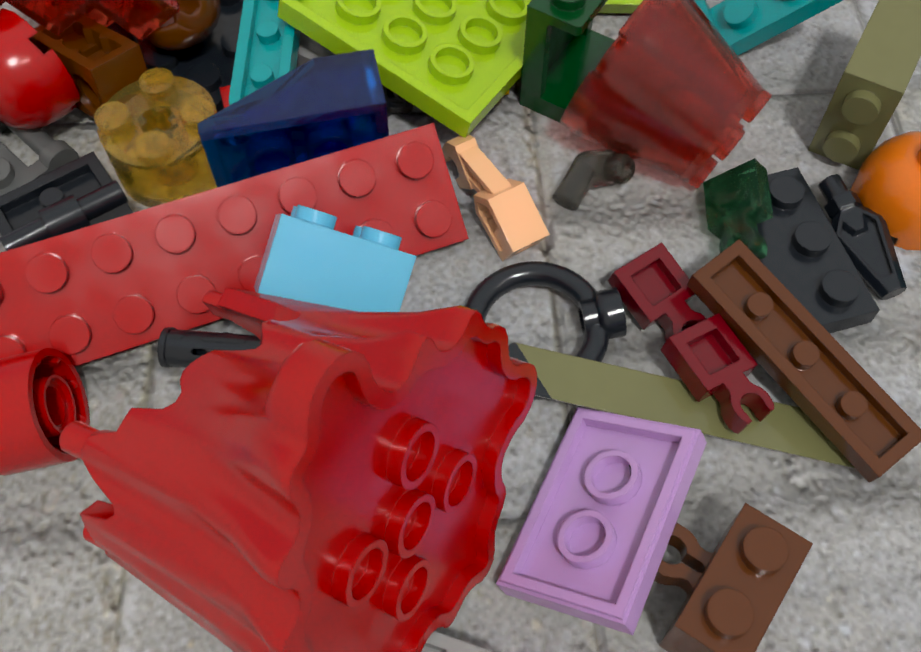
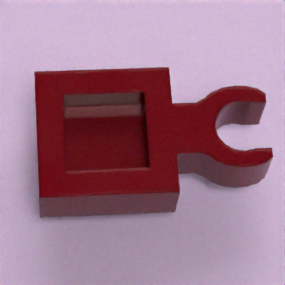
[607,242,707,341]
[660,313,774,434]

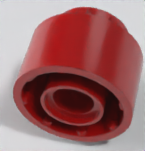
[0,348,90,476]

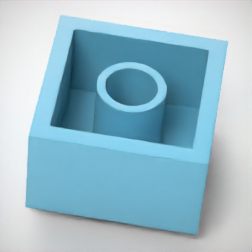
[254,205,416,312]

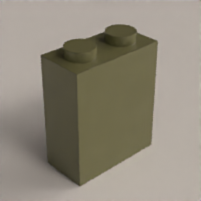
[808,0,921,170]

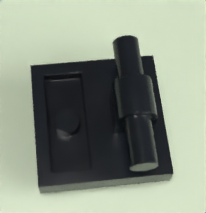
[0,151,133,251]

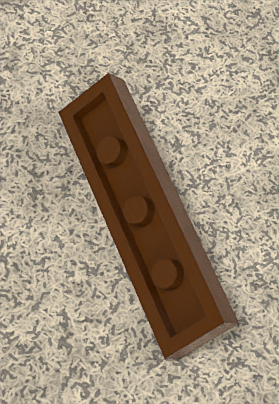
[687,239,921,483]

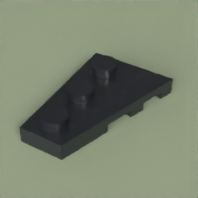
[739,167,880,333]

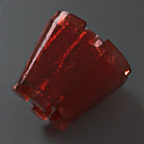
[560,0,772,189]

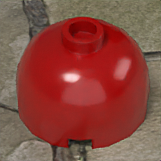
[0,8,80,130]

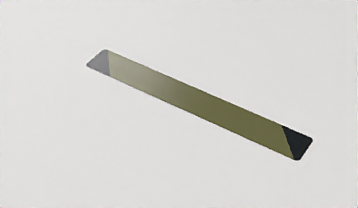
[508,342,856,469]

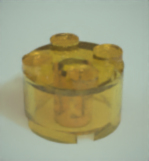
[94,68,227,208]

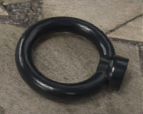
[464,261,627,400]

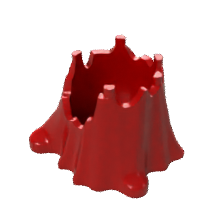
[59,287,537,652]

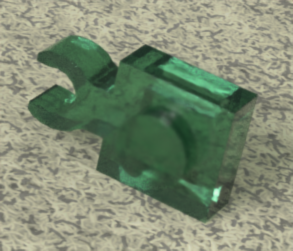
[703,158,773,259]

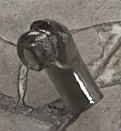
[553,148,635,211]

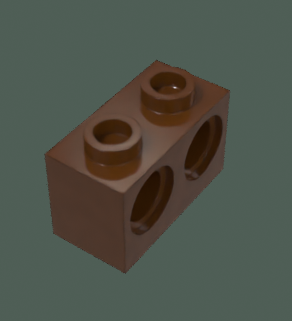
[29,9,158,129]

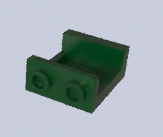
[520,0,619,126]

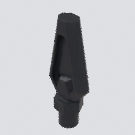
[818,174,907,300]

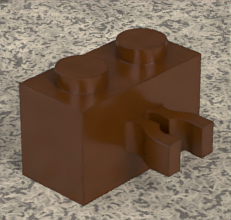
[654,503,813,652]

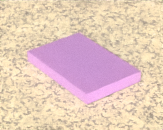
[496,407,707,635]

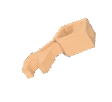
[442,135,550,261]

